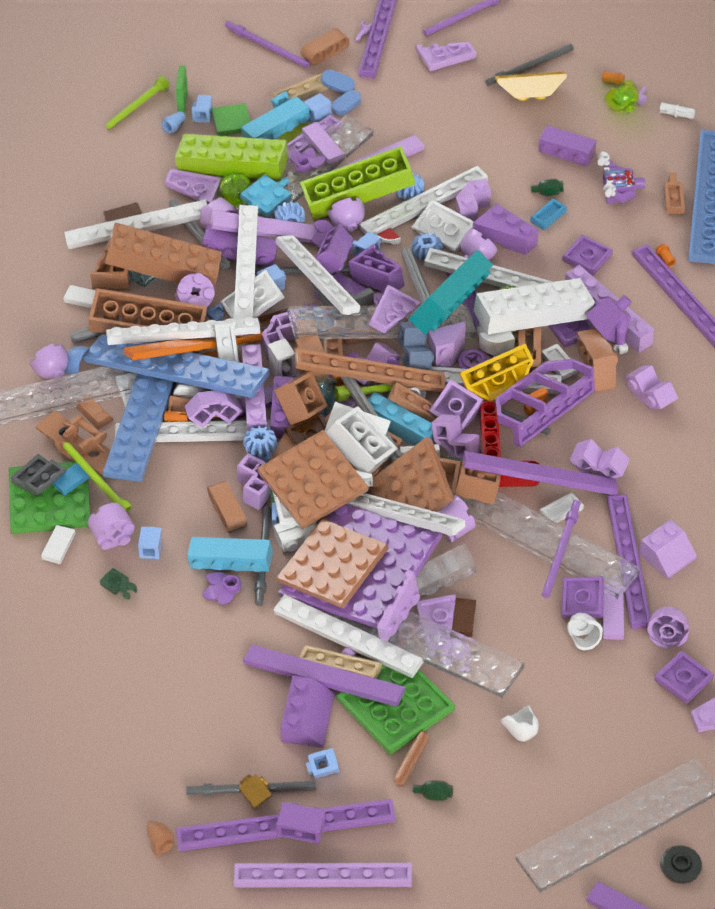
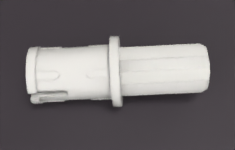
[660,102,695,119]

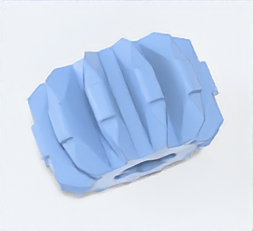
[395,172,424,201]
[274,201,305,223]
[412,232,443,261]
[243,425,277,458]

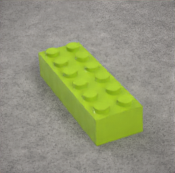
[175,134,289,180]
[300,146,416,221]

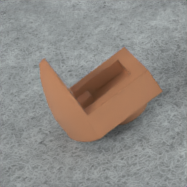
[147,821,175,856]

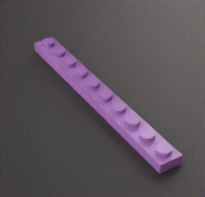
[176,799,396,851]

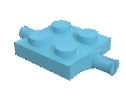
[240,175,291,218]

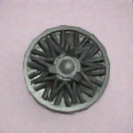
[660,845,702,884]

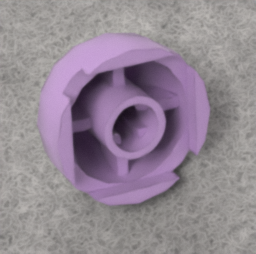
[328,198,365,231]
[461,229,498,261]
[30,343,69,379]
[647,607,689,649]

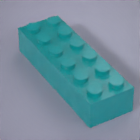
[409,249,493,335]

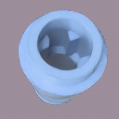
[162,111,185,133]

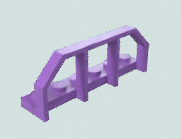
[496,359,595,447]

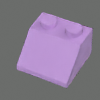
[428,322,466,368]
[429,379,484,432]
[639,519,697,579]

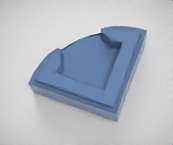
[207,303,224,321]

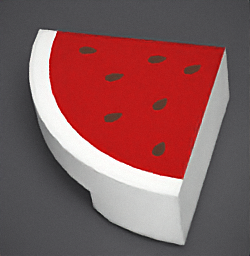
[377,228,401,245]

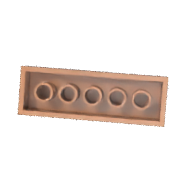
[105,222,222,287]
[88,288,207,342]

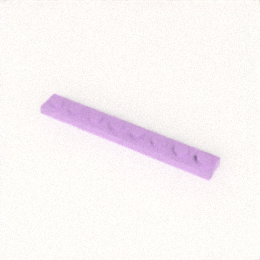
[234,863,412,888]

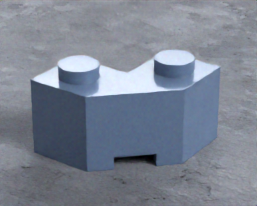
[398,322,434,370]

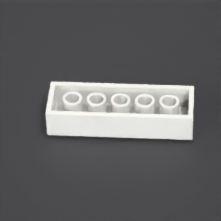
[474,278,595,335]

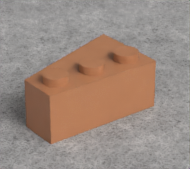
[90,239,131,290]
[577,328,618,392]

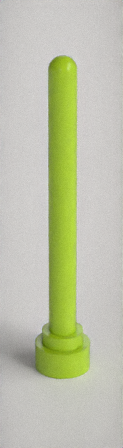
[106,76,170,129]
[334,384,409,402]
[63,442,132,513]

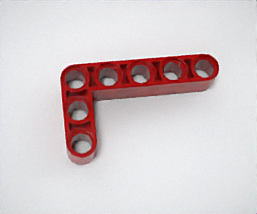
[480,401,540,487]

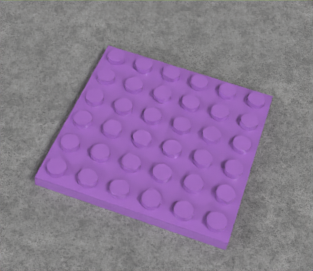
[278,504,442,628]

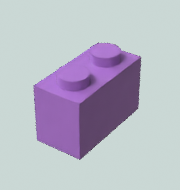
[276,802,326,844]

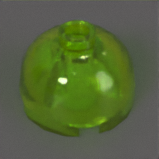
[604,80,639,113]
[219,173,253,208]

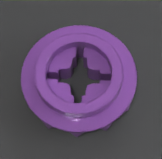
[458,349,488,369]

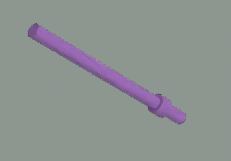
[423,0,501,36]
[225,21,310,68]
[541,500,581,598]

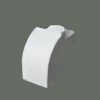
[477,321,515,355]

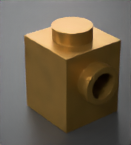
[239,774,272,810]

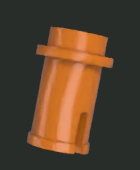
[602,71,625,86]
[656,244,676,267]
[164,409,189,422]

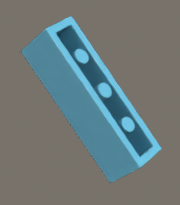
[241,96,310,140]
[368,392,436,446]
[187,537,273,572]

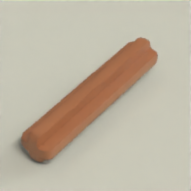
[393,731,429,786]

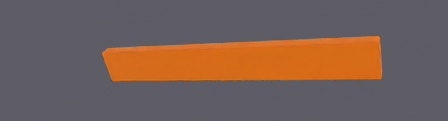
[124,330,263,360]

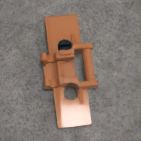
[36,410,110,478]

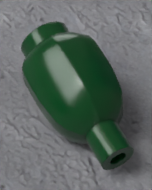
[531,179,564,196]
[413,780,453,801]

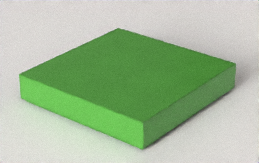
[176,65,188,114]
[212,103,251,136]

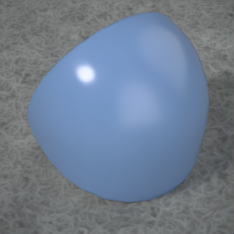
[64,346,90,378]

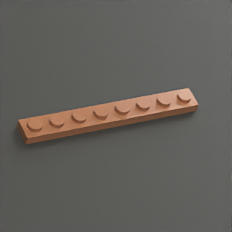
[295,348,445,393]

